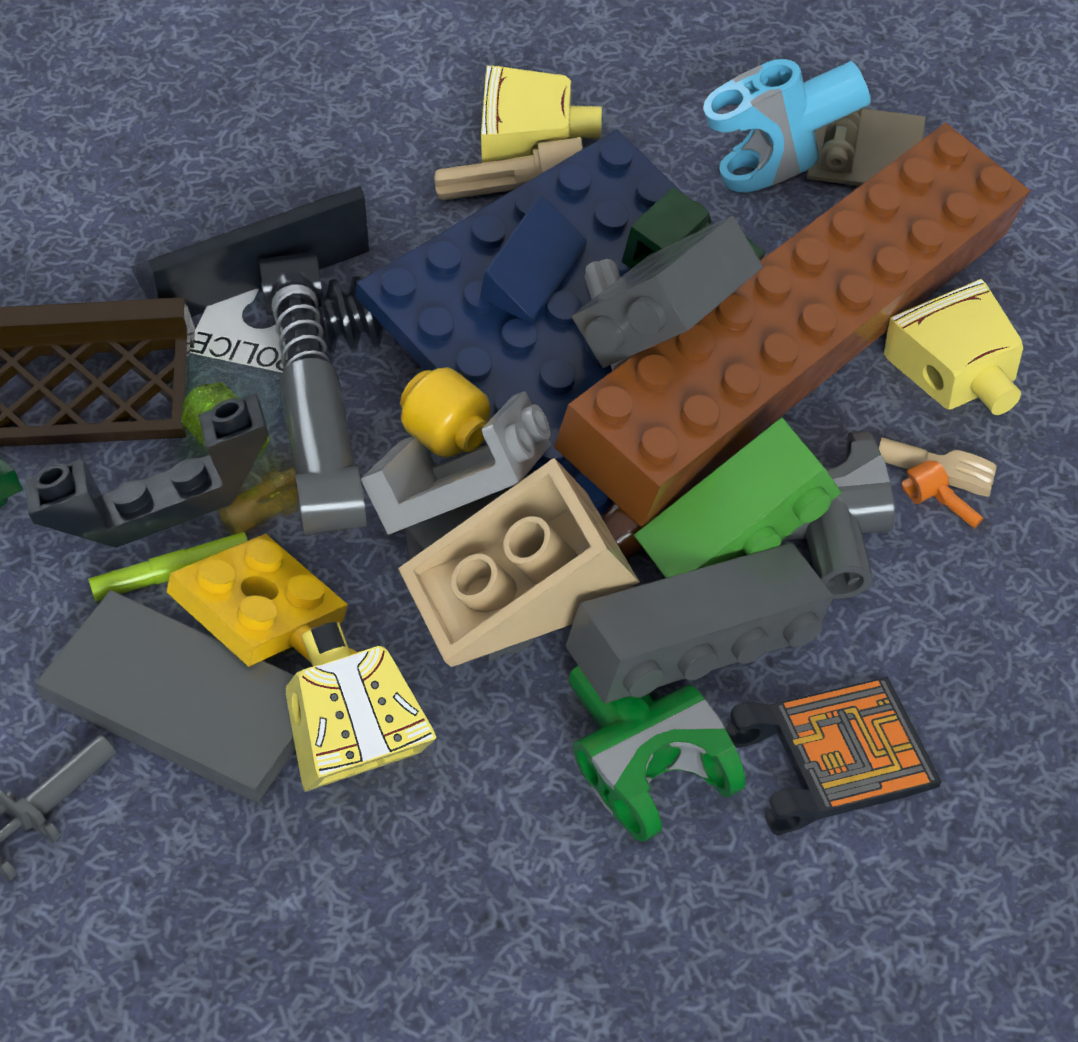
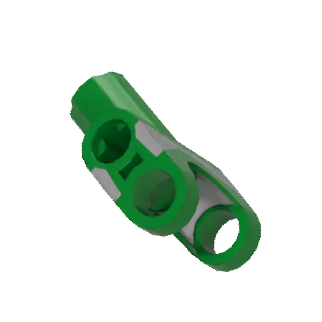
[568,665,745,842]

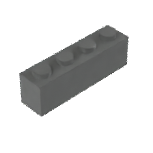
[565,543,834,704]

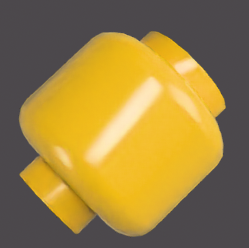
[400,367,491,458]

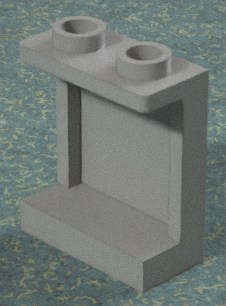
[361,391,551,535]

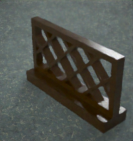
[0,297,195,447]

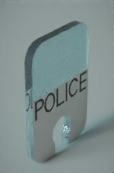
[166,289,319,425]

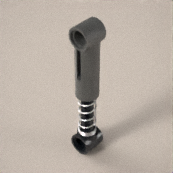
[258,251,367,536]

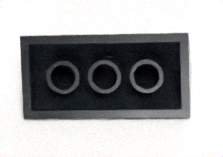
[131,186,369,317]

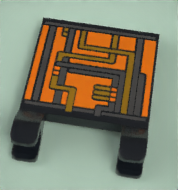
[726,677,942,836]

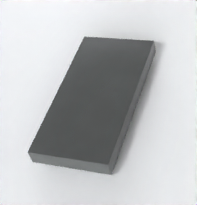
[35,590,296,803]

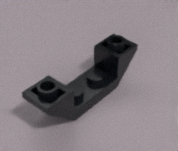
[25,393,269,548]

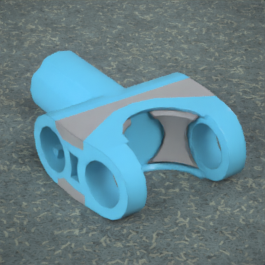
[703,59,871,193]

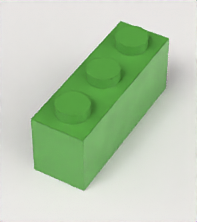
[634,417,842,578]

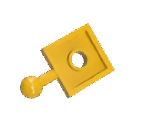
[166,534,358,667]

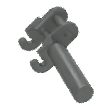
[0,735,116,882]

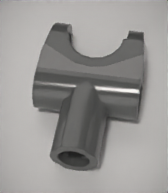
[782,431,895,599]

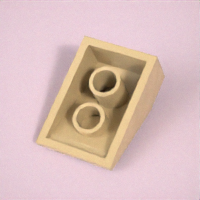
[398,458,639,667]

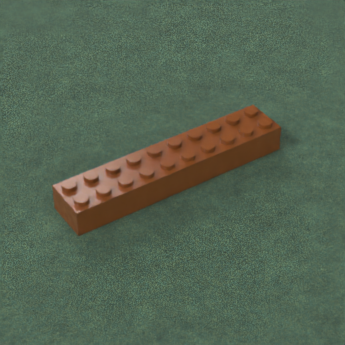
[554,122,1031,528]

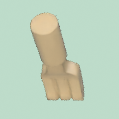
[879,437,997,497]

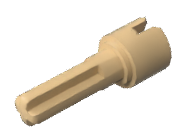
[434,137,583,200]

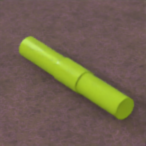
[88,532,248,602]

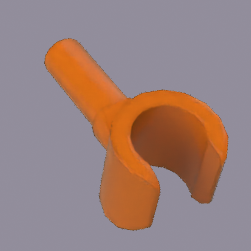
[901,460,984,529]

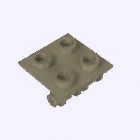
[807,108,926,186]

